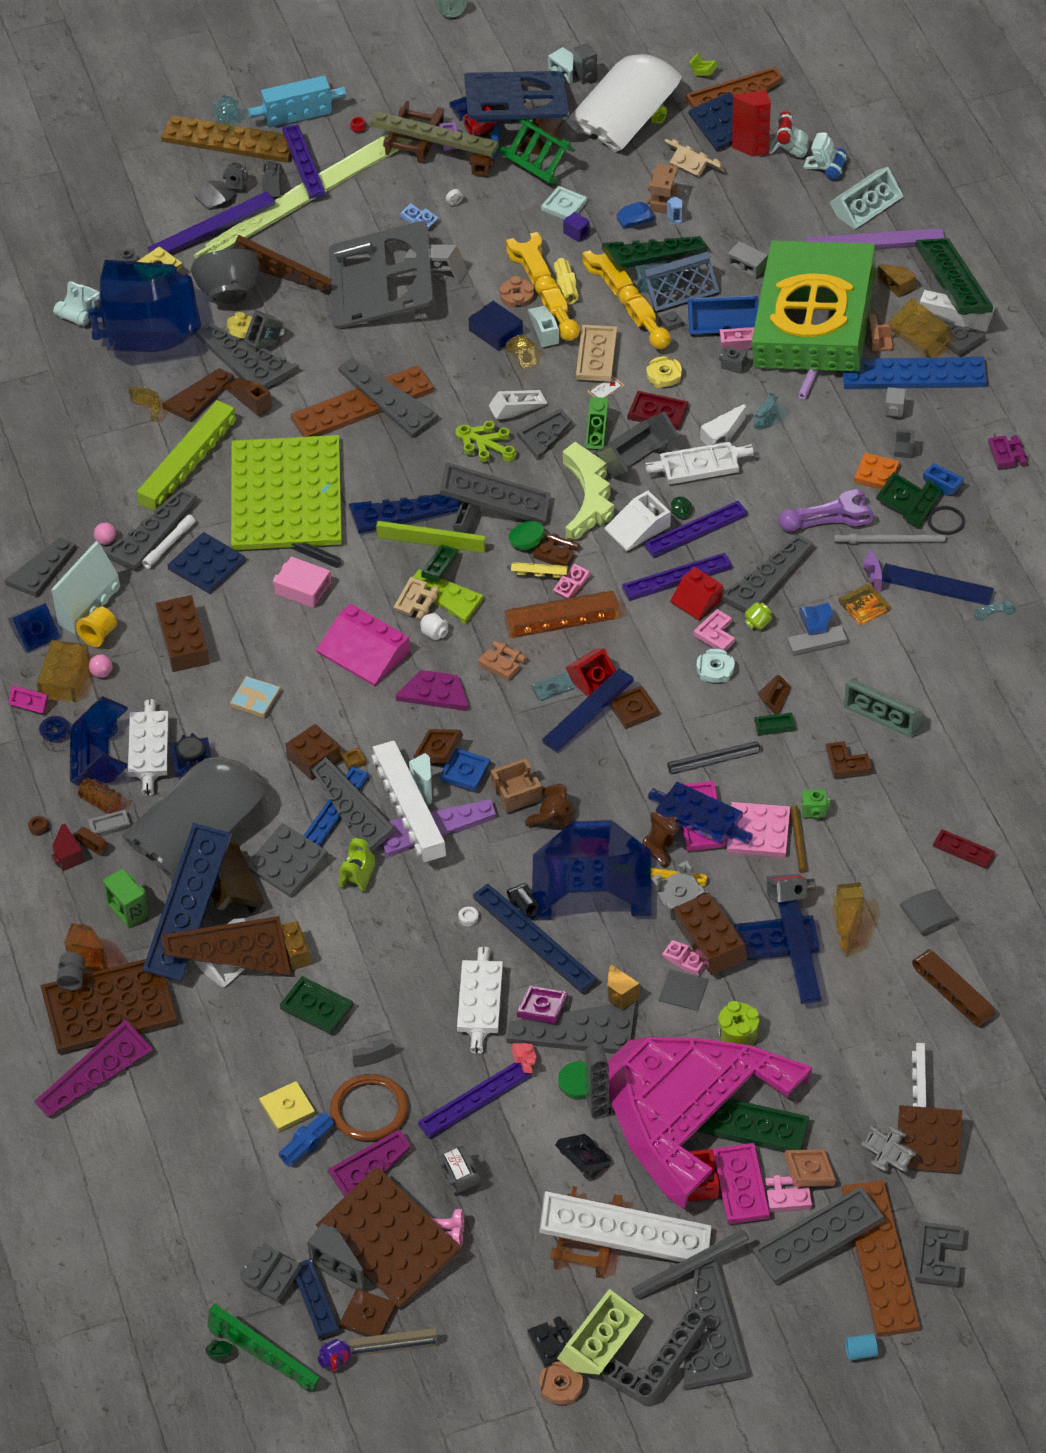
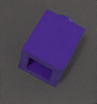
[563,212,590,242]

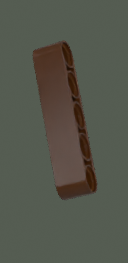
[912,949,995,1027]

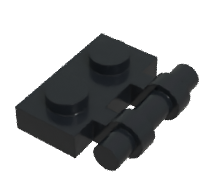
[527,1316,571,1368]

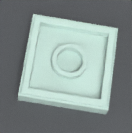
[541,186,588,219]

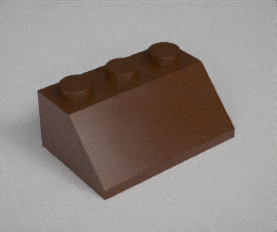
[517,118,563,155]

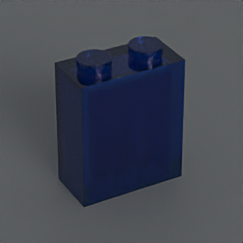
[468,301,523,351]

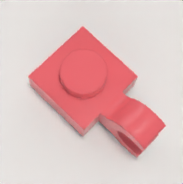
[511,1043,537,1073]

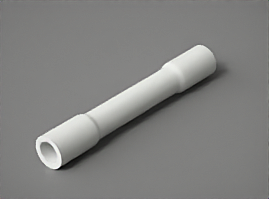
[142,515,196,569]

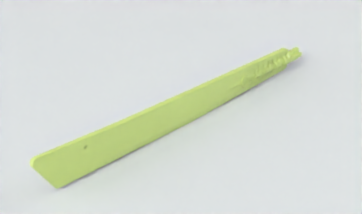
[194,134,412,259]

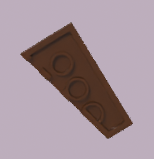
[162,368,234,422]

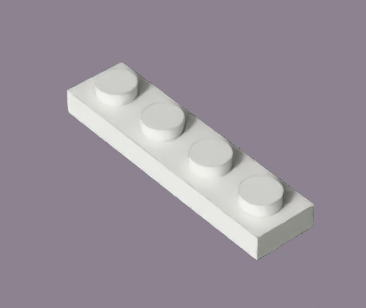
[911,1043,926,1107]

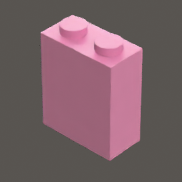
[273,556,331,608]

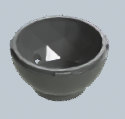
[191,249,260,304]

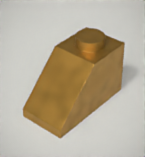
[877,264,916,297]
[608,964,640,1010]

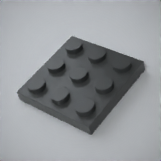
[247,823,328,898]

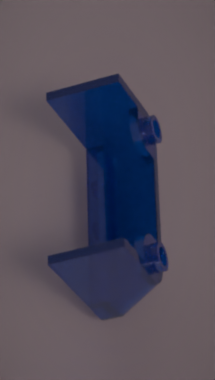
[70,696,128,785]

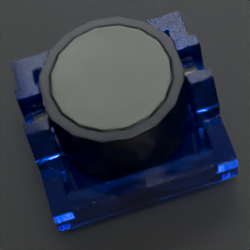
[170,733,211,778]

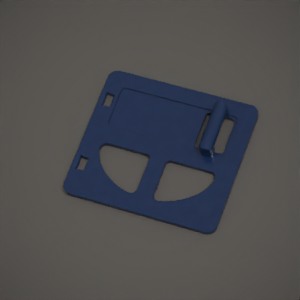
[464,71,569,122]

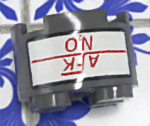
[437,1145,481,1195]

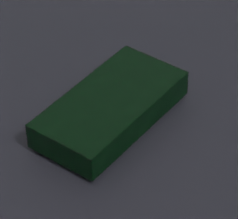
[754,713,796,736]

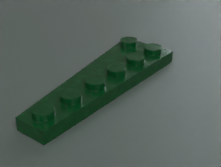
[601,236,708,270]

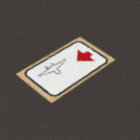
[587,376,625,398]

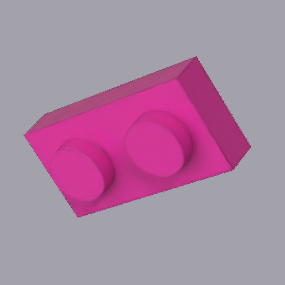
[8,685,49,713]

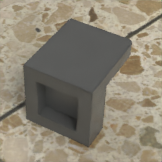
[894,429,915,458]

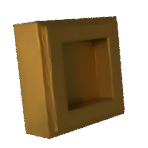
[341,747,367,770]

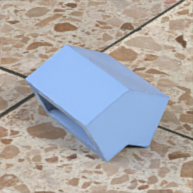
[667,196,682,223]

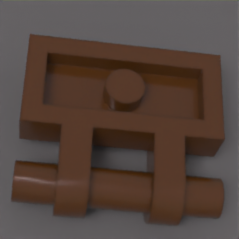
[533,532,580,566]

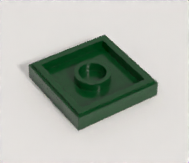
[876,472,921,515]

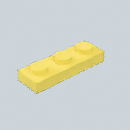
[511,562,568,578]

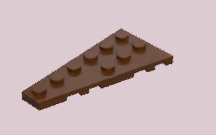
[686,67,782,108]

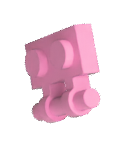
[765,1175,812,1213]

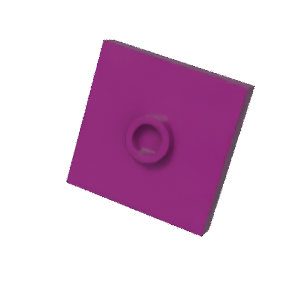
[516,986,568,1024]

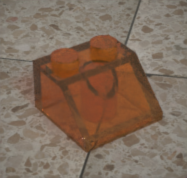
[64,923,109,971]

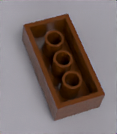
[155,595,209,672]
[673,892,747,976]

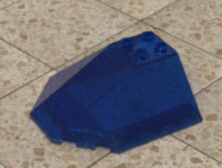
[532,820,651,921]

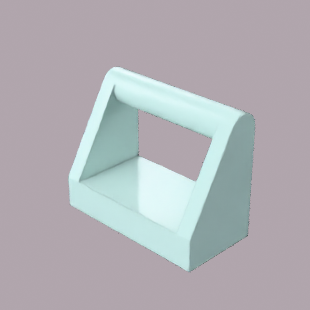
[409,753,432,805]

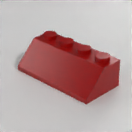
[732,90,771,157]

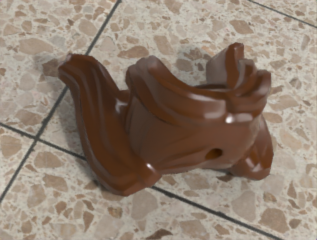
[525,784,576,828]
[642,812,679,867]

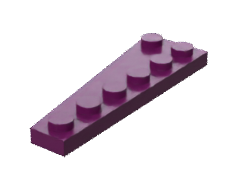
[34,1020,153,1117]

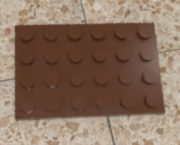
[40,959,177,1054]
[316,1166,462,1310]

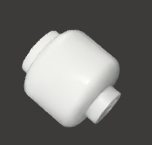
[420,613,448,641]

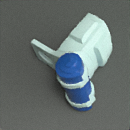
[804,133,847,181]

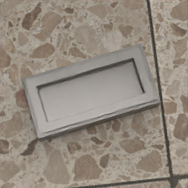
[88,810,131,836]

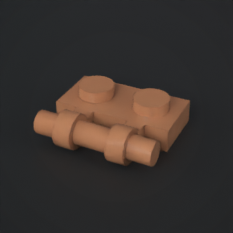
[478,640,527,681]

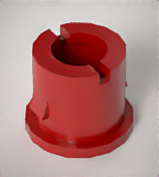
[462,105,497,136]

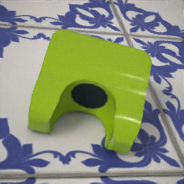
[338,838,375,892]

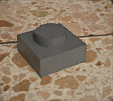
[659,310,683,331]

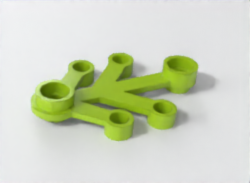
[455,421,516,462]

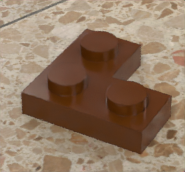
[826,741,872,778]

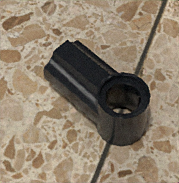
[507,882,540,918]

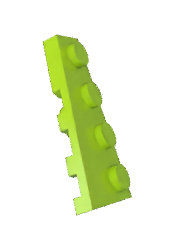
[412,569,483,625]

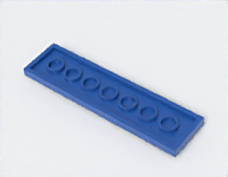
[842,357,986,389]

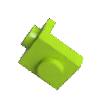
[689,53,718,76]

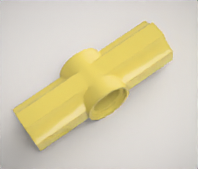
[554,258,578,305]

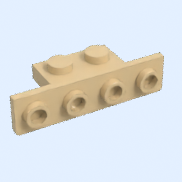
[664,139,725,178]

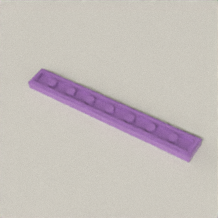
[806,228,944,249]

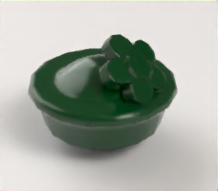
[671,496,692,518]
[205,1339,232,1361]

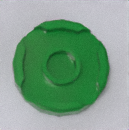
[509,521,545,550]
[558,1061,586,1099]

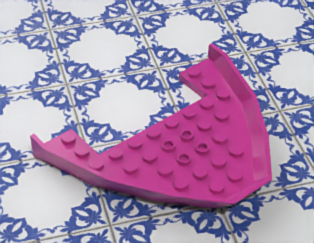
[608,1037,812,1209]

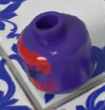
[318,1339,351,1372]

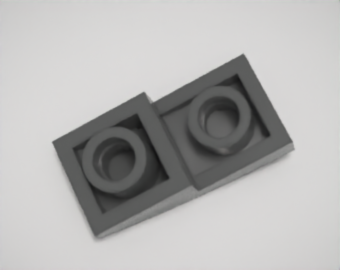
[352,1039,394,1067]

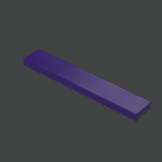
[282,124,325,199]
[644,501,748,558]
[622,553,732,601]
[418,1062,531,1140]

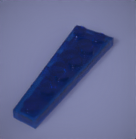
[349,494,462,534]

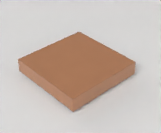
[784,1150,836,1186]

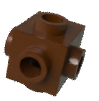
[470,153,495,176]

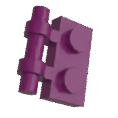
[988,435,1027,469]

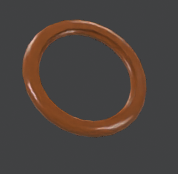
[330,1074,408,1141]

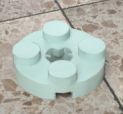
[696,649,734,683]

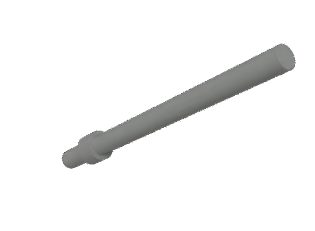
[834,533,945,544]

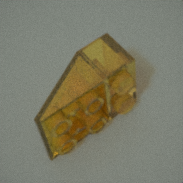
[832,882,864,957]

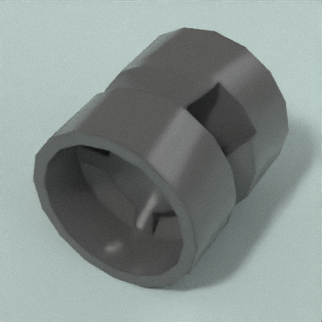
[56,952,86,991]

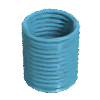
[845,1333,878,1361]

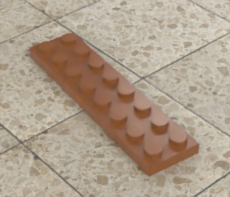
[291,365,434,437]
[842,1180,920,1337]

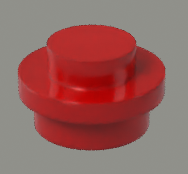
[350,117,367,132]

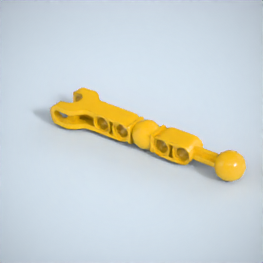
[505,232,580,341]
[582,250,671,349]

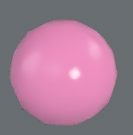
[93,522,117,545]
[89,654,113,678]

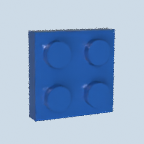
[440,748,491,792]

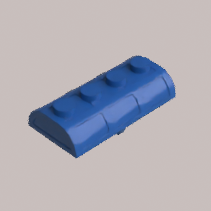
[688,296,759,334]

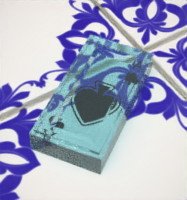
[532,672,574,702]

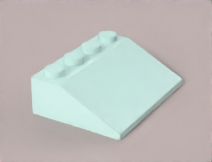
[51,541,120,634]

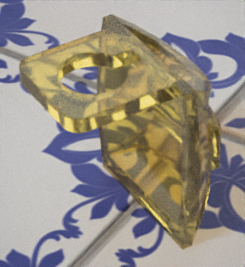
[505,335,537,368]
[129,387,161,421]

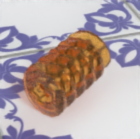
[78,778,122,813]

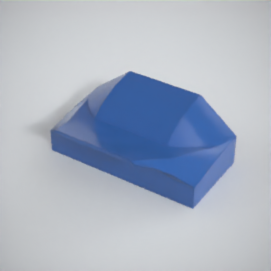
[617,202,655,229]
[923,463,964,495]
[799,602,834,635]

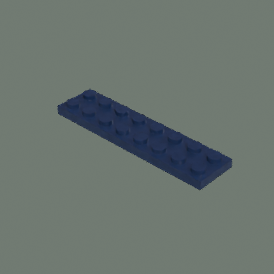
[142,822,232,983]

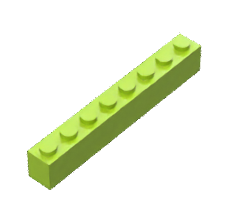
[136,400,236,511]

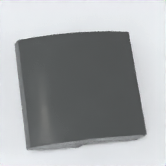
[899,889,957,934]

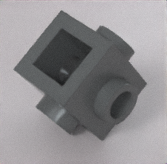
[223,162,248,190]

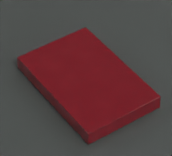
[627,391,689,431]

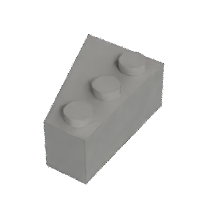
[404,244,468,285]

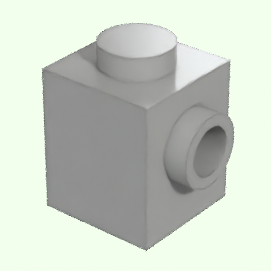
[885,387,906,417]

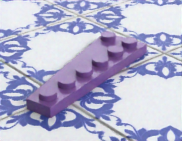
[382,799,496,858]

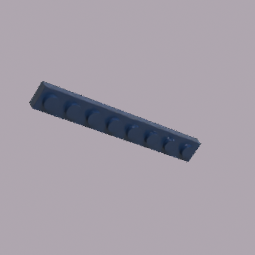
[473,883,597,994]

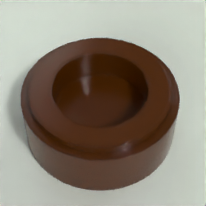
[28,816,48,836]

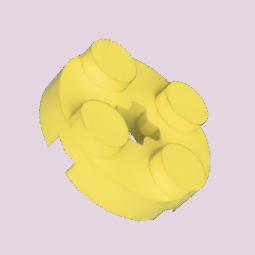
[226,312,252,338]
[646,356,682,388]

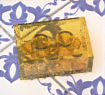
[888,298,953,358]
[37,640,90,702]

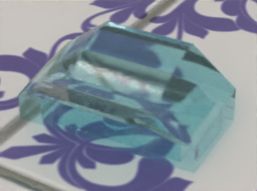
[754,393,779,430]

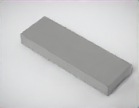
[787,626,847,655]

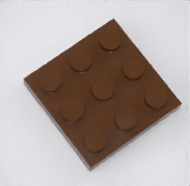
[895,1105,962,1174]

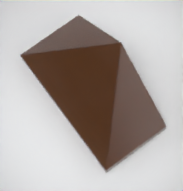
[757,675,791,714]

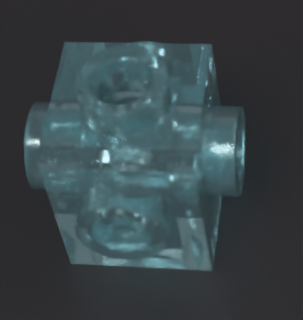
[212,95,239,123]

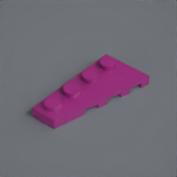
[328,1129,411,1197]

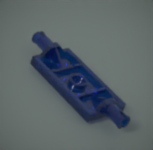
[648,782,753,844]

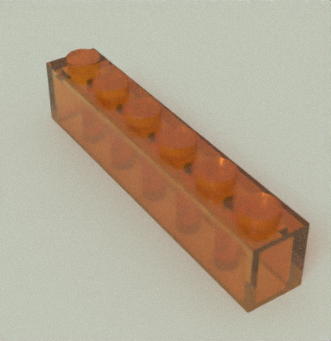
[505,590,619,639]

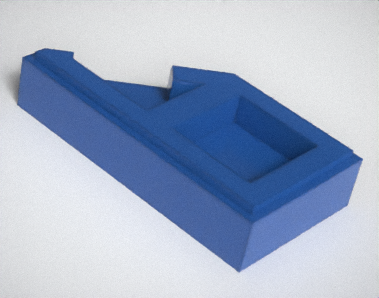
[491,125,501,158]

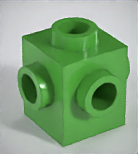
[801,789,830,818]

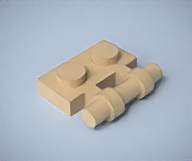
[394,577,439,621]

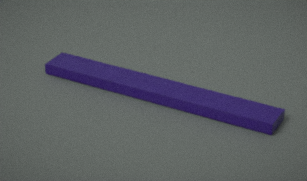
[147,191,275,254]

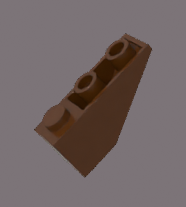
[224,378,272,416]

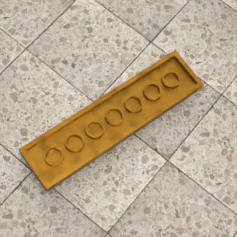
[161,115,292,163]

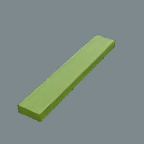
[376,521,486,553]

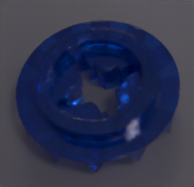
[39,716,70,742]

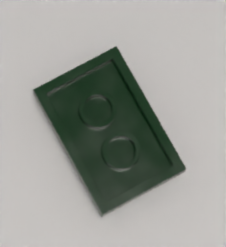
[280,976,353,1034]

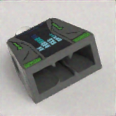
[244,310,285,348]

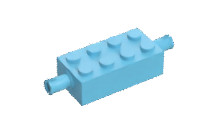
[248,75,346,128]

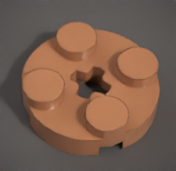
[499,276,534,308]
[539,1361,583,1405]

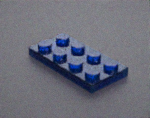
[734,915,820,961]

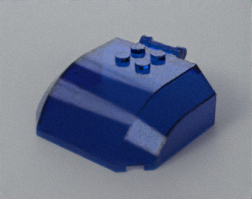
[88,260,201,353]

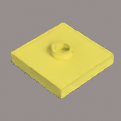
[259,1081,315,1132]

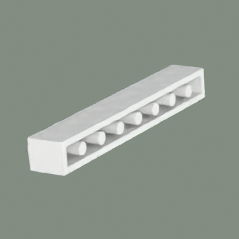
[371,741,446,862]

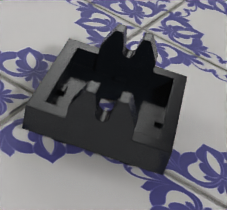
[555,1134,611,1179]

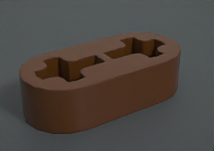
[74,827,109,855]

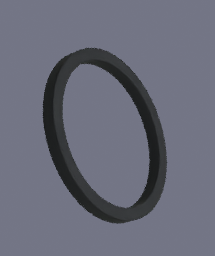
[927,506,965,535]

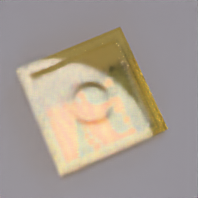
[839,583,891,626]

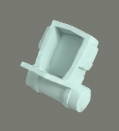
[53,281,101,327]

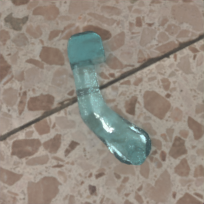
[974,600,1015,620]

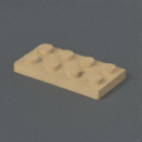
[576,325,617,382]

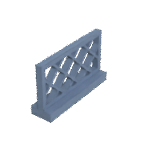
[641,251,720,312]

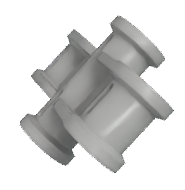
[861,1125,916,1172]

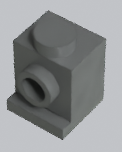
[719,347,748,374]

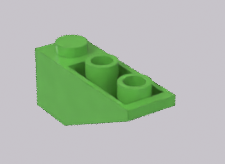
[585,397,609,450]

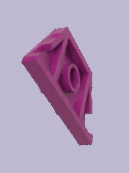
[396,670,468,711]

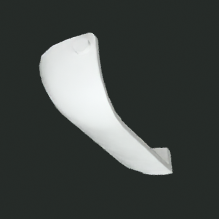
[566,54,682,152]

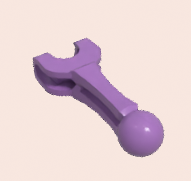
[778,489,874,532]

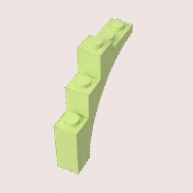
[563,442,614,540]

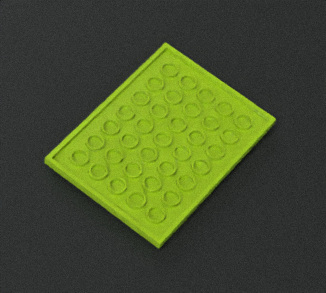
[231,435,342,550]

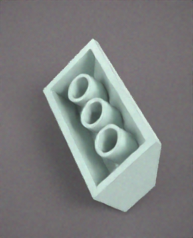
[829,167,904,229]

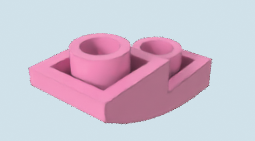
[553,563,591,599]
[662,940,705,976]

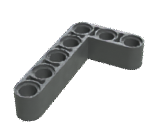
[585,1044,616,1119]
[601,1309,705,1406]

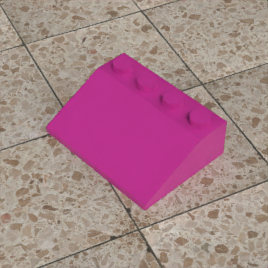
[316,603,410,686]

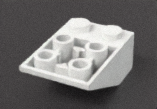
[604,491,671,551]

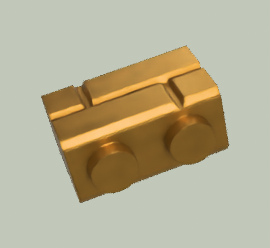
[281,921,311,970]

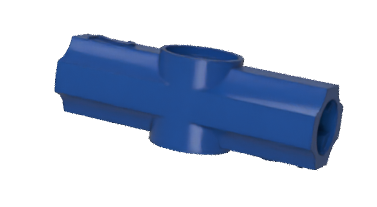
[278,1113,335,1166]

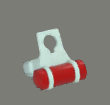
[769,111,809,158]

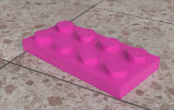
[675,781,726,851]
[713,1143,770,1225]

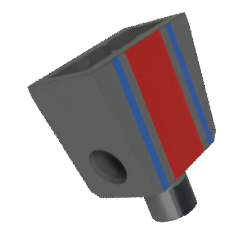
[766,874,816,902]

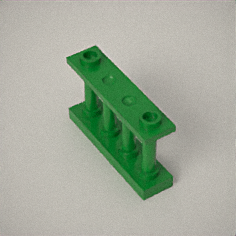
[499,118,575,185]

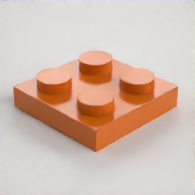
[854,453,899,489]

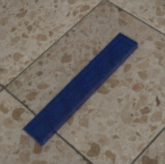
[882,563,994,606]
[542,668,634,752]
[778,900,821,1004]

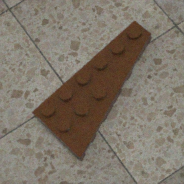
[234,235,332,292]
[161,916,291,976]

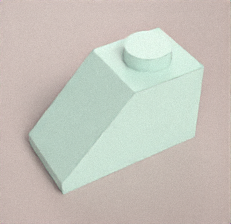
[548,47,574,84]

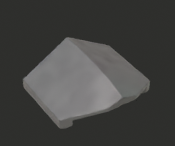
[195,181,236,210]

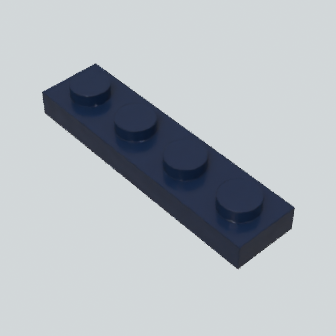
[295,1259,339,1340]

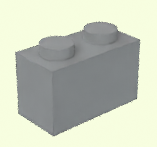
[727,241,768,279]

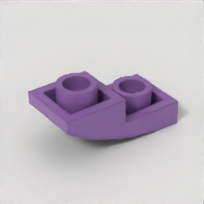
[863,551,882,592]

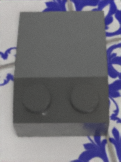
[307,1223,365,1291]

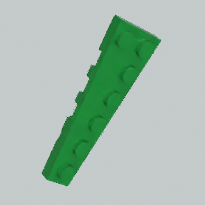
[207,1303,319,1392]

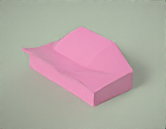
[720,327,754,351]

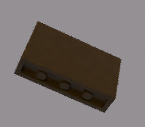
[211,843,265,915]

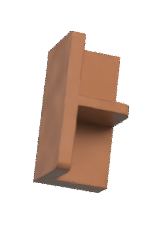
[868,314,893,352]

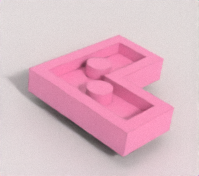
[693,609,735,651]

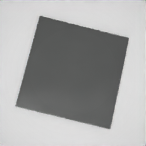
[658,969,709,1011]

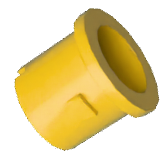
[76,606,117,647]

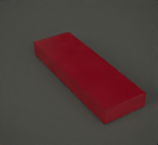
[933,829,996,869]

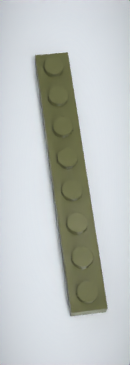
[370,111,499,157]

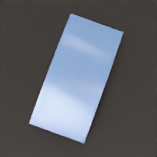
[400,203,438,229]

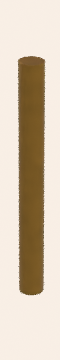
[790,806,807,873]

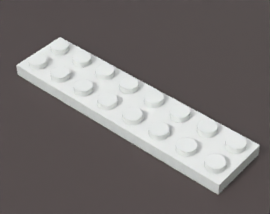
[539,1191,711,1263]

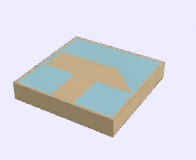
[230,676,281,718]

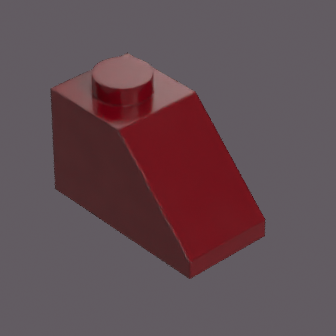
[51,823,84,871]

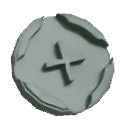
[435,0,467,18]

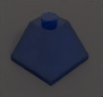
[8,603,60,652]

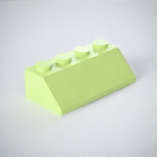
[557,1289,644,1375]

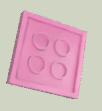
[727,802,790,858]

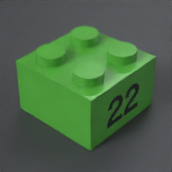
[102,868,149,929]

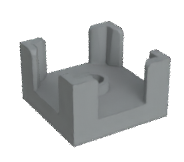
[652,861,705,920]

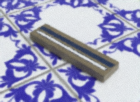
[349,1328,437,1357]

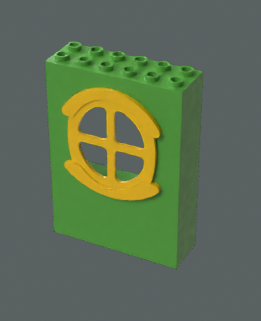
[752,241,877,371]

